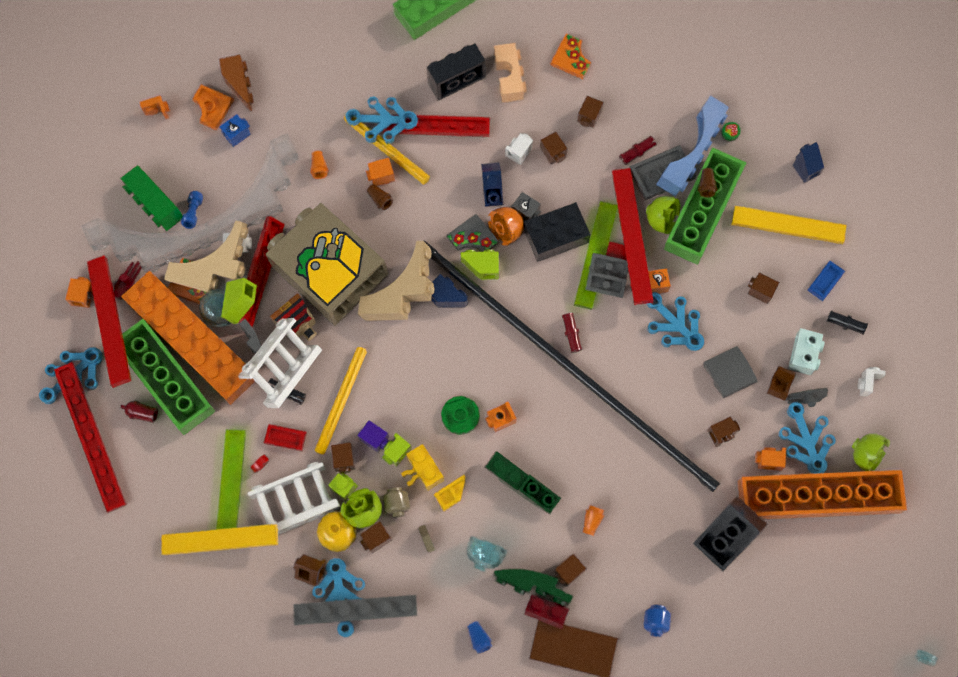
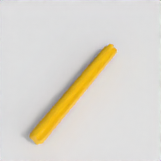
[344,115,430,185]
[315,347,367,455]

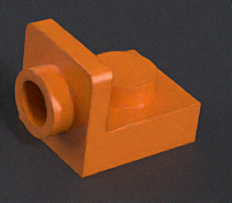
[139,95,170,119]

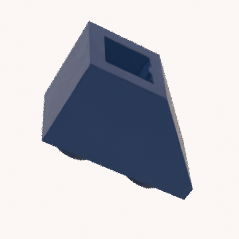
[792,142,824,183]
[481,162,503,207]
[431,274,468,308]

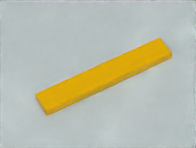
[731,206,846,244]
[161,524,278,556]

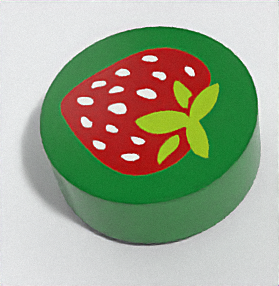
[721,122,741,141]

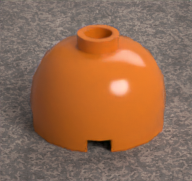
[488,207,524,245]

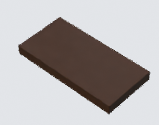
[529,620,618,677]

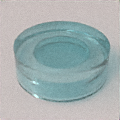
[915,650,938,666]

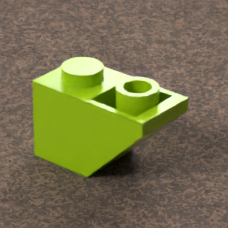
[461,250,499,280]
[221,278,257,324]

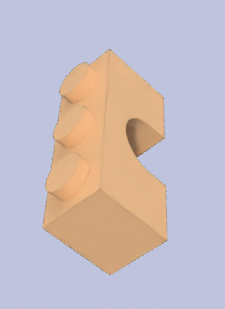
[494,43,527,103]

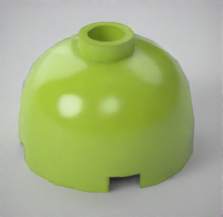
[646,196,681,234]
[852,433,890,471]
[341,488,382,528]

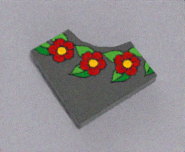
[446,214,499,252]

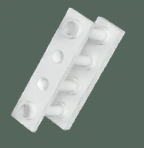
[238,318,322,408]
[248,462,341,535]

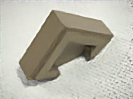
[418,525,435,553]

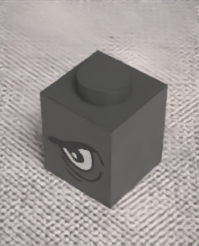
[512,192,541,221]

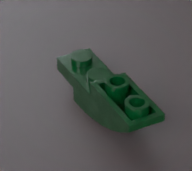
[484,451,561,514]
[493,569,573,606]

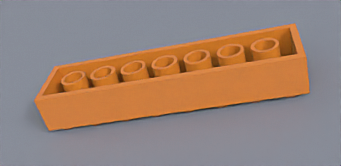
[121,270,255,405]
[737,470,907,519]

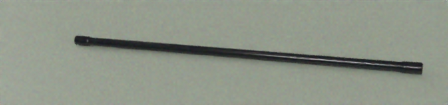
[423,240,720,492]

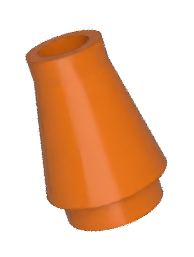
[310,150,329,179]
[582,505,604,536]

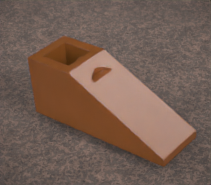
[219,54,254,111]

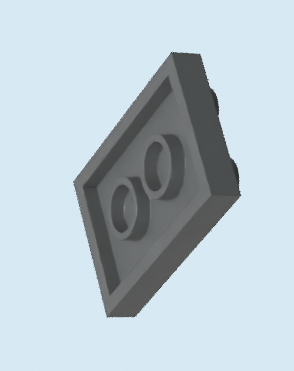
[630,145,696,200]

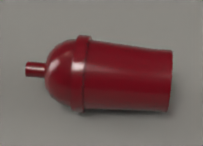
[120,400,158,423]

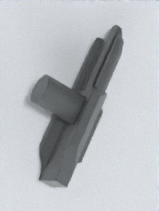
[785,388,828,407]

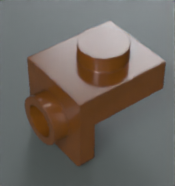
[767,366,796,401]

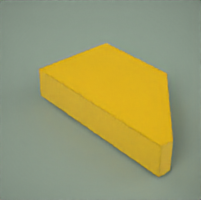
[433,475,466,512]

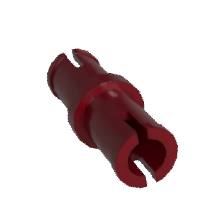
[619,136,657,165]
[562,313,583,353]

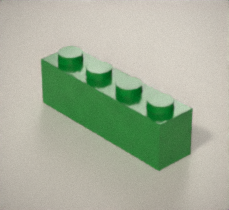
[120,165,183,232]

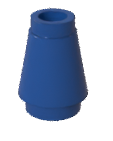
[467,621,492,654]

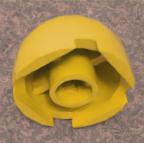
[317,511,357,552]

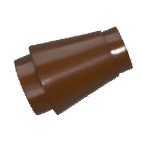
[698,168,717,198]
[367,184,393,210]

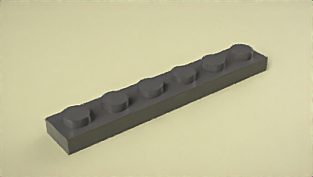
[293,595,418,625]

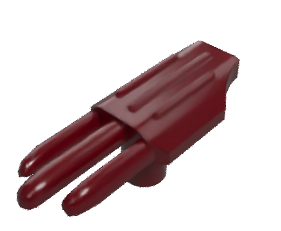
[114,261,142,300]

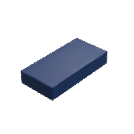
[807,261,845,301]

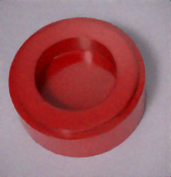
[250,454,269,473]

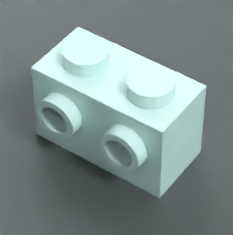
[788,328,825,375]

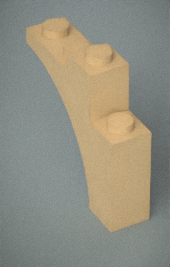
[164,220,248,293]
[358,241,434,321]

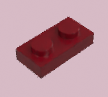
[524,594,569,629]

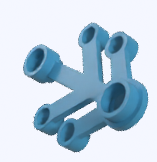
[346,96,418,144]
[647,292,704,351]
[39,347,103,404]
[778,402,836,474]
[312,558,365,638]

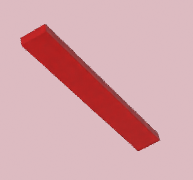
[612,168,653,305]
[87,255,132,388]
[54,362,127,513]

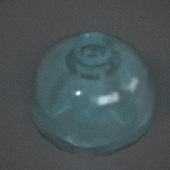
[199,289,231,328]
[466,535,508,572]

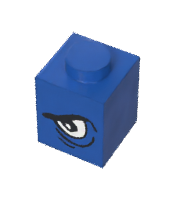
[219,114,251,147]

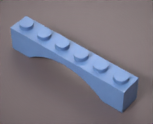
[656,95,729,196]

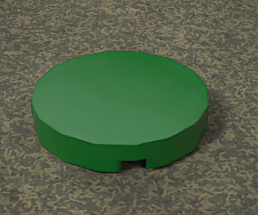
[441,396,480,435]

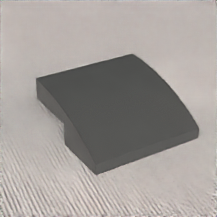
[585,253,628,298]
[239,319,266,366]
[703,346,758,398]

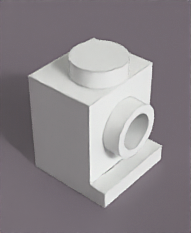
[505,133,533,165]

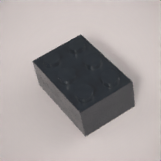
[427,43,486,101]
[523,202,591,262]
[693,496,768,571]

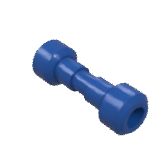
[181,191,203,229]

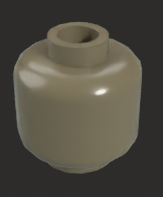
[383,487,410,518]

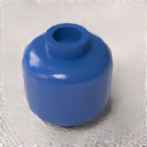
[644,605,671,637]

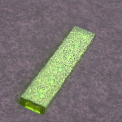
[574,201,618,310]
[216,429,246,530]

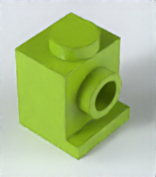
[382,433,412,467]
[328,473,358,501]

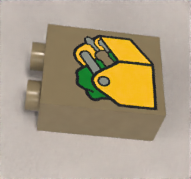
[266,203,389,326]

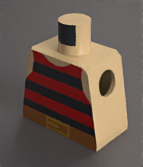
[270,293,317,341]

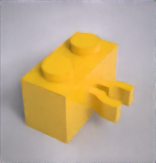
[401,444,444,491]

